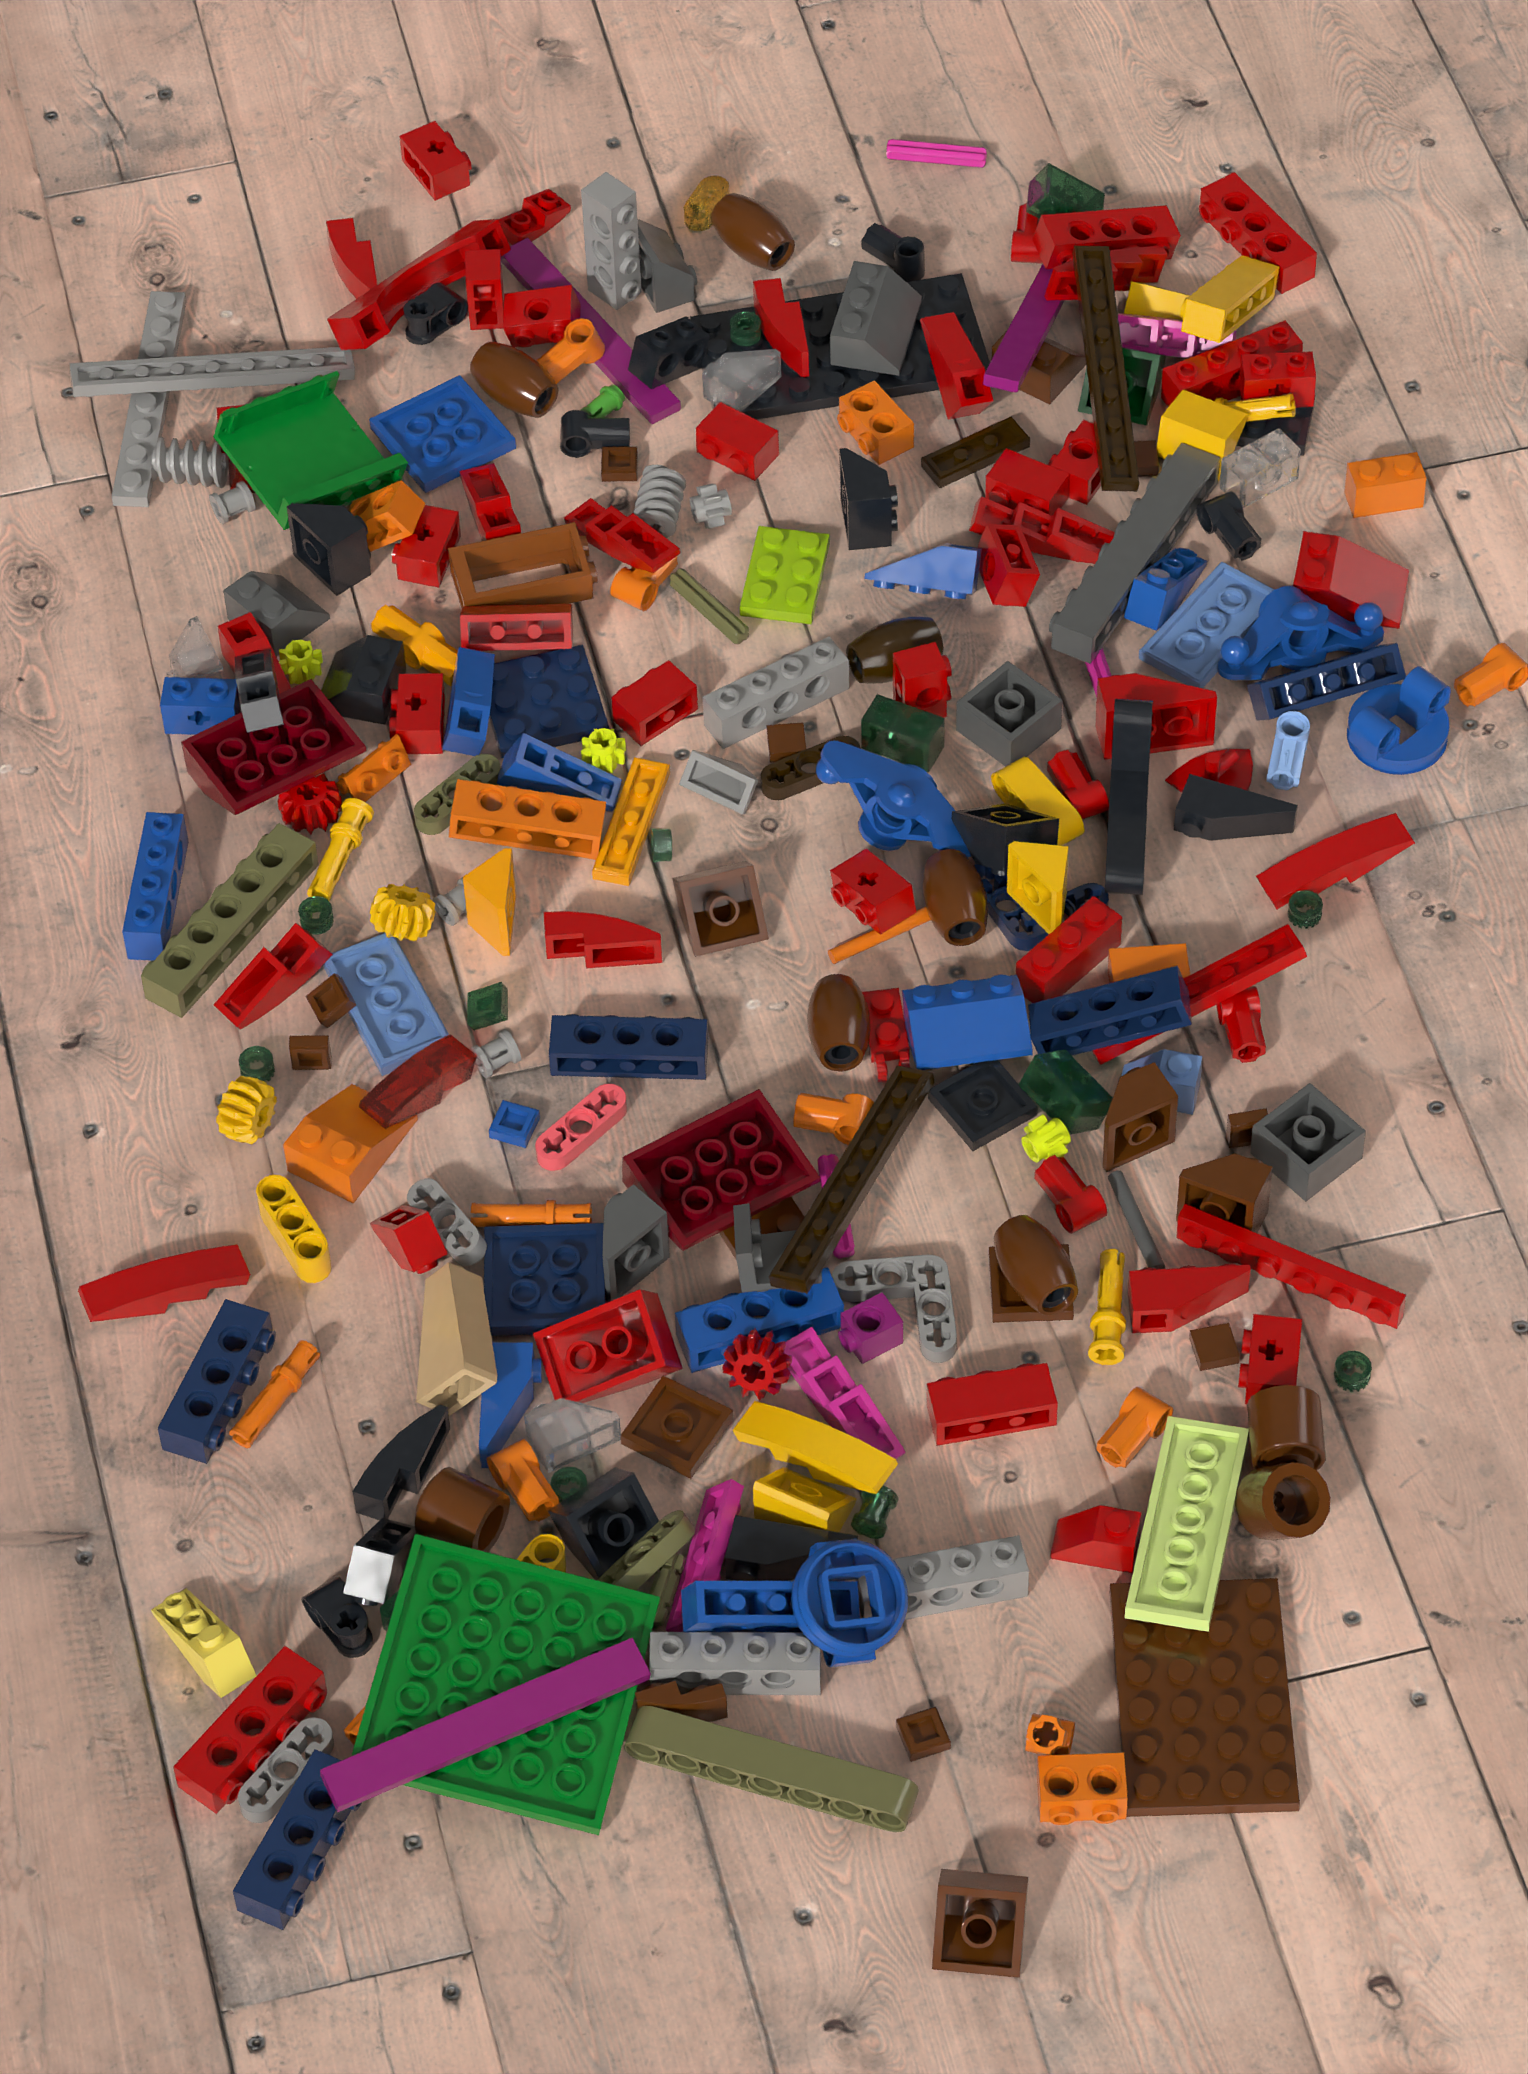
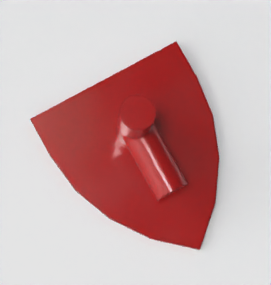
[1165,749,1253,792]

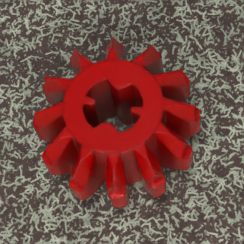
[278,773,342,835]
[722,1328,792,1401]

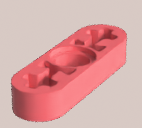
[535,1084,627,1171]

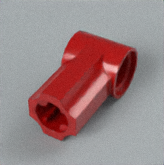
[1011,200,1049,264]
[1047,749,1109,820]
[1216,986,1266,1063]
[1035,1155,1108,1234]

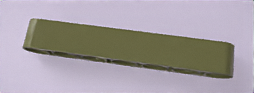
[624,1706,919,1832]

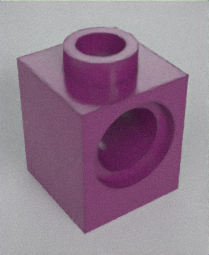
[838,1292,903,1364]

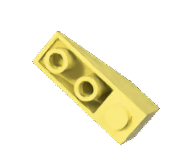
[151,1588,257,1698]

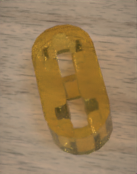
[683,175,730,231]

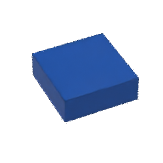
[489,1100,540,1148]

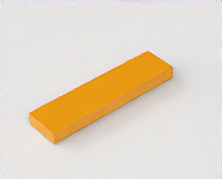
[592,757,670,886]

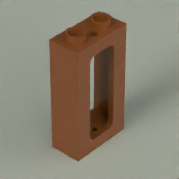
[448,522,598,610]

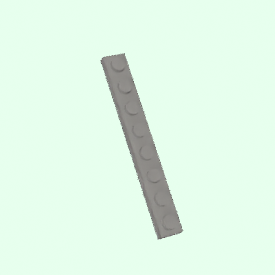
[112,291,187,507]
[69,347,355,397]

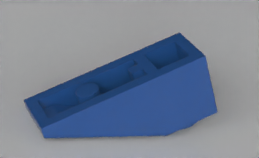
[497,733,622,812]
[479,1342,542,1468]

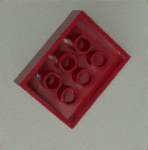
[181,679,367,816]
[622,1089,821,1251]

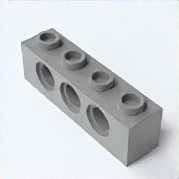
[581,172,642,310]
[703,636,849,749]
[855,1535,1029,1620]
[649,1632,821,1695]

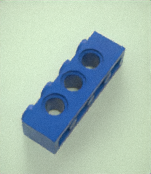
[122,812,189,961]
[675,1267,844,1373]
[681,1581,860,1632]

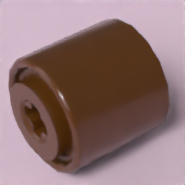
[1247,1385,1326,1470]
[1235,1462,1331,1541]
[414,1467,510,1553]

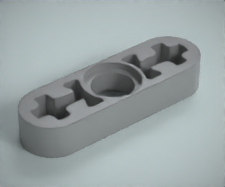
[407,1178,487,1266]
[238,1717,334,1823]

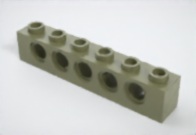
[141,823,319,1018]

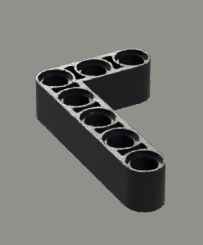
[1105,699,1153,895]

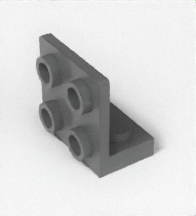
[733,1204,822,1293]

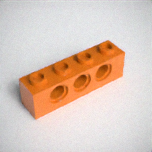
[449,779,606,860]

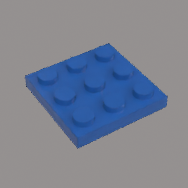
[369,375,516,493]

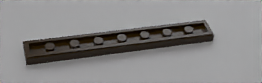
[1072,246,1140,492]
[769,1065,934,1294]

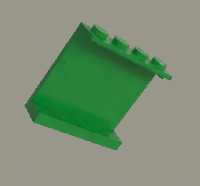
[213,371,408,530]

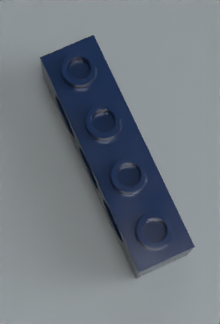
[1247,643,1406,721]
[1028,966,1192,1063]
[549,1014,708,1080]
[158,1299,276,1464]
[233,1749,362,1930]

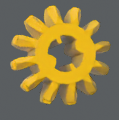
[370,884,436,941]
[216,1075,277,1144]

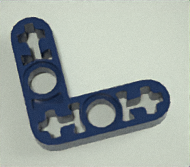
[974,864,1109,951]

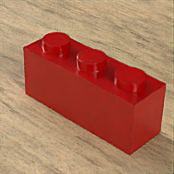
[460,604,573,651]
[1016,896,1122,1003]
[926,1363,1058,1446]

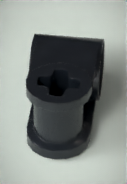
[403,283,468,345]
[301,1575,373,1658]

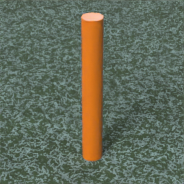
[828,906,931,964]

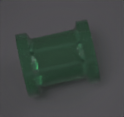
[851,1485,899,1539]

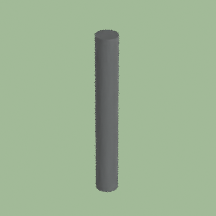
[1108,1171,1165,1269]

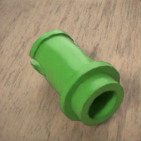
[581,385,625,418]

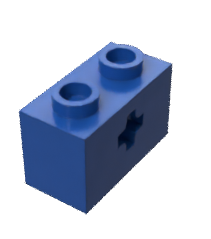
[160,677,242,735]

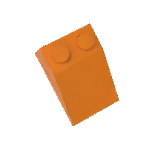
[283,1084,418,1204]

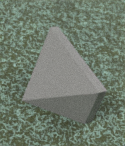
[679,750,758,814]

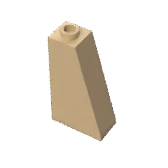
[416,1262,498,1416]

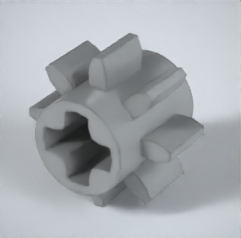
[690,483,732,529]

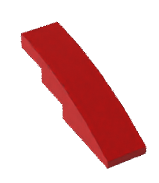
[1044,246,1167,301]
[969,496,1115,564]
[564,498,681,573]
[1256,813,1415,910]
[78,1244,251,1322]

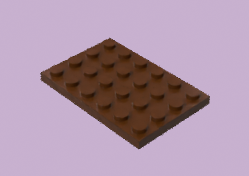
[1109,1578,1300,1817]

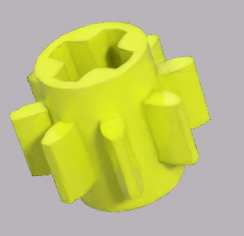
[279,640,323,684]
[581,728,626,774]
[1021,1114,1071,1163]

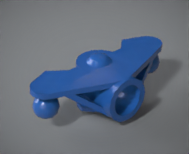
[1217,586,1384,681]
[816,741,971,859]

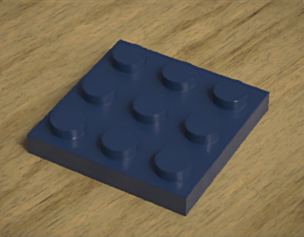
[489,645,609,759]
[484,1223,606,1336]

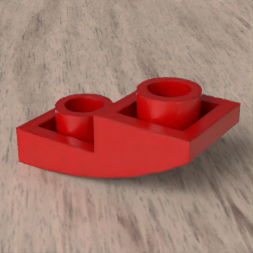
[498,189,571,245]

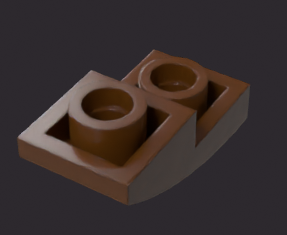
[635,1681,728,1722]

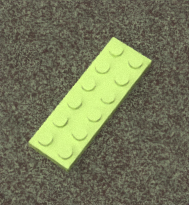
[1125,1416,1249,1632]

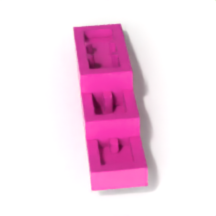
[1118,313,1237,358]
[783,1327,906,1459]

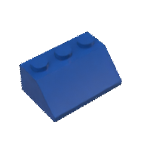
[902,974,1033,1070]

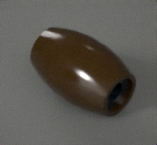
[846,616,944,684]

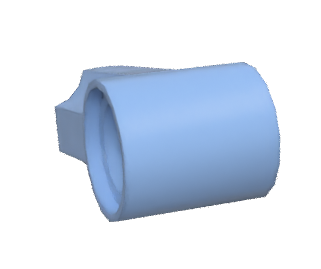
[1267,711,1310,790]

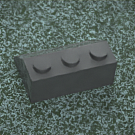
[830,261,922,376]

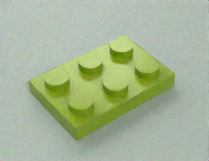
[740,526,830,624]

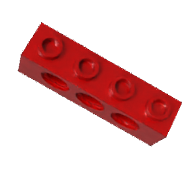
[1199,172,1317,294]
[1032,205,1181,270]
[1161,320,1303,407]
[173,1646,327,1814]

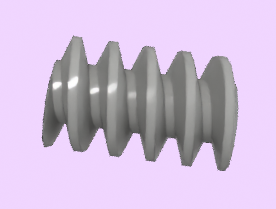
[151,437,229,488]
[633,464,686,538]

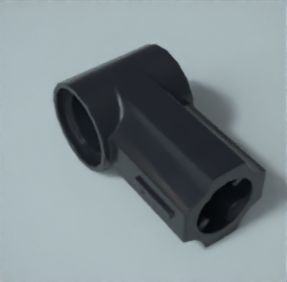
[861,223,925,282]
[560,410,630,458]
[1196,491,1261,561]

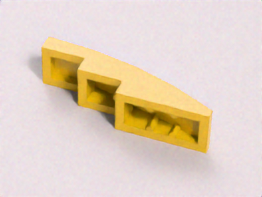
[733,1401,898,1494]

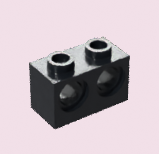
[628,316,710,389]

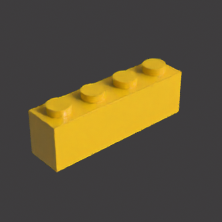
[1180,255,1279,343]

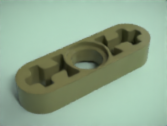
[414,754,501,835]
[597,1510,695,1590]

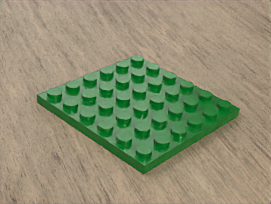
[351,1534,660,1836]

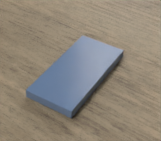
[1139,562,1275,688]
[323,933,453,1076]

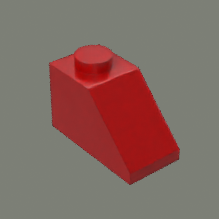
[370,1205,448,1274]
[1050,1505,1142,1573]

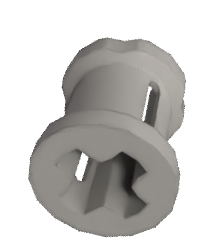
[209,481,256,524]
[433,877,466,926]
[470,1030,521,1078]

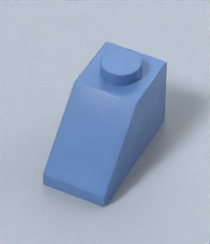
[1121,1049,1203,1115]

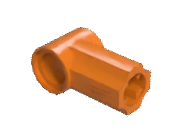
[536,318,605,384]
[610,556,678,612]
[1454,643,1528,707]
[793,1093,874,1145]
[1097,1387,1174,1468]
[486,1439,559,1522]
[1025,1713,1075,1755]

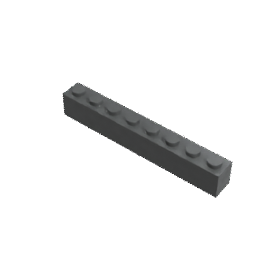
[1049,443,1220,664]

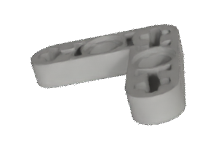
[832,1255,957,1363]

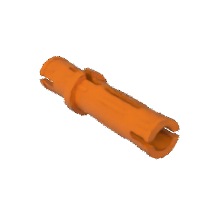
[471,1200,592,1228]
[229,1340,320,1448]

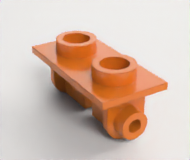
[336,734,412,802]

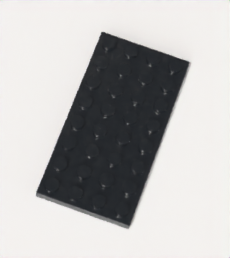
[690,273,990,420]

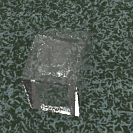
[702,349,781,412]
[166,616,225,679]
[524,1398,621,1473]

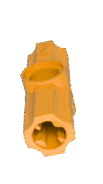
[371,604,457,686]

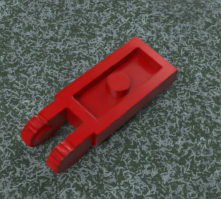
[862,988,910,1083]

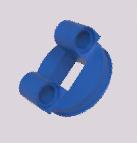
[1347,666,1451,775]
[791,1538,908,1667]

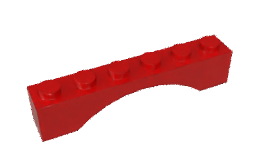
[327,219,511,350]

